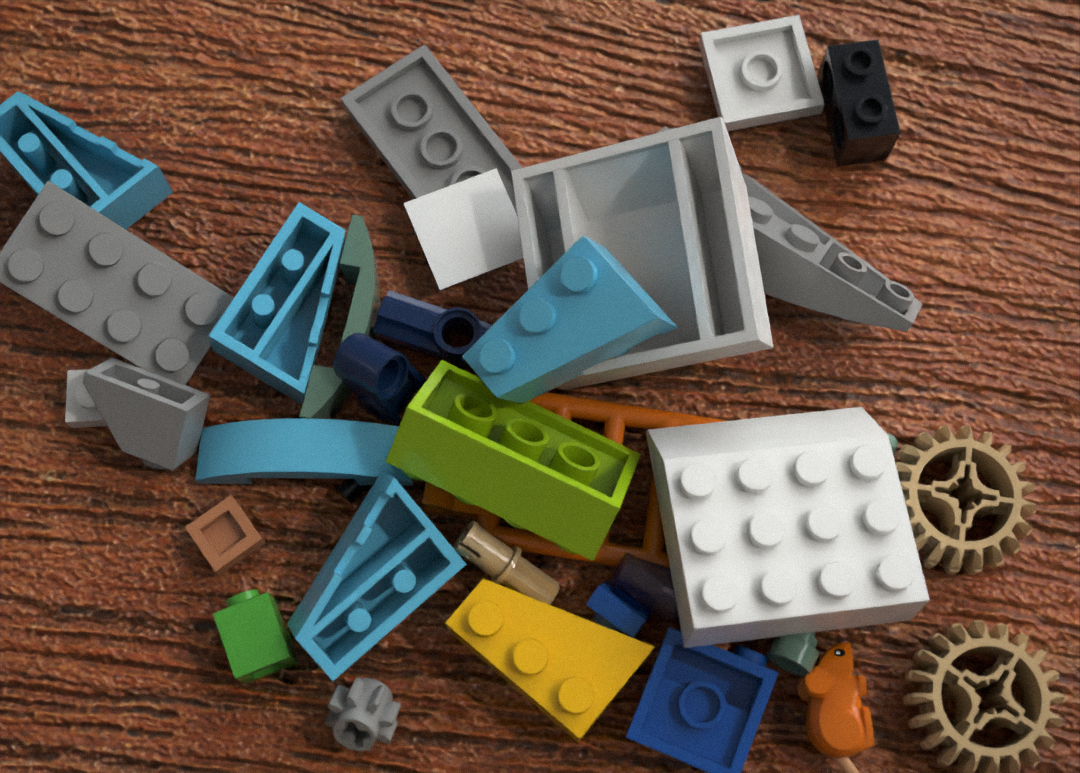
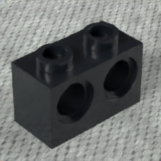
[817,39,901,167]

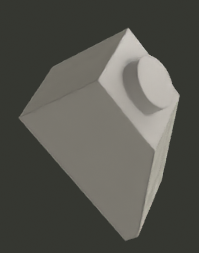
[83,357,210,471]

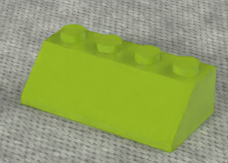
[385,360,641,561]

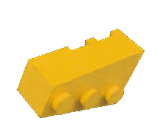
[445,579,654,743]

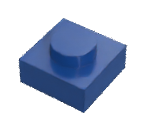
[586,579,653,638]

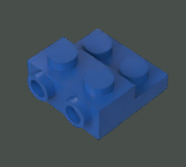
[625,627,778,773]

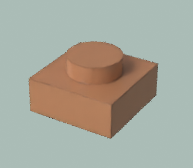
[185,495,266,575]

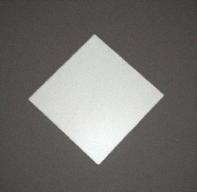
[404,168,524,290]

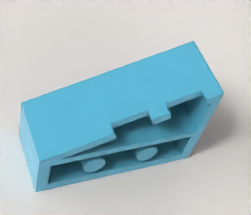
[0,91,173,229]
[209,202,346,405]
[462,235,678,404]
[287,470,467,681]

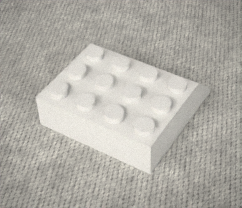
[511,117,774,390]
[646,407,930,648]

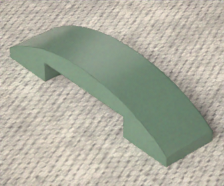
[299,214,380,419]

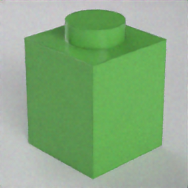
[213,590,299,684]

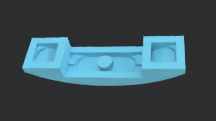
[195,418,414,486]

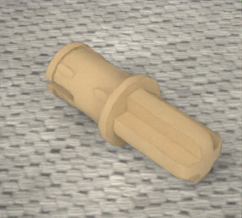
[453,520,560,605]

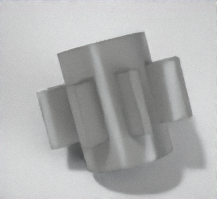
[325,678,401,751]

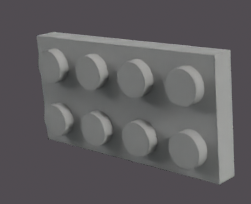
[340,44,522,216]
[0,181,234,385]

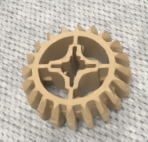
[895,425,1038,575]
[903,620,1066,773]

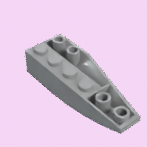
[657,126,923,332]

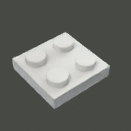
[699,15,825,131]

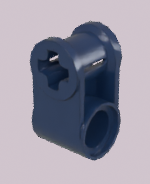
[334,332,426,426]

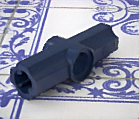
[373,290,493,370]

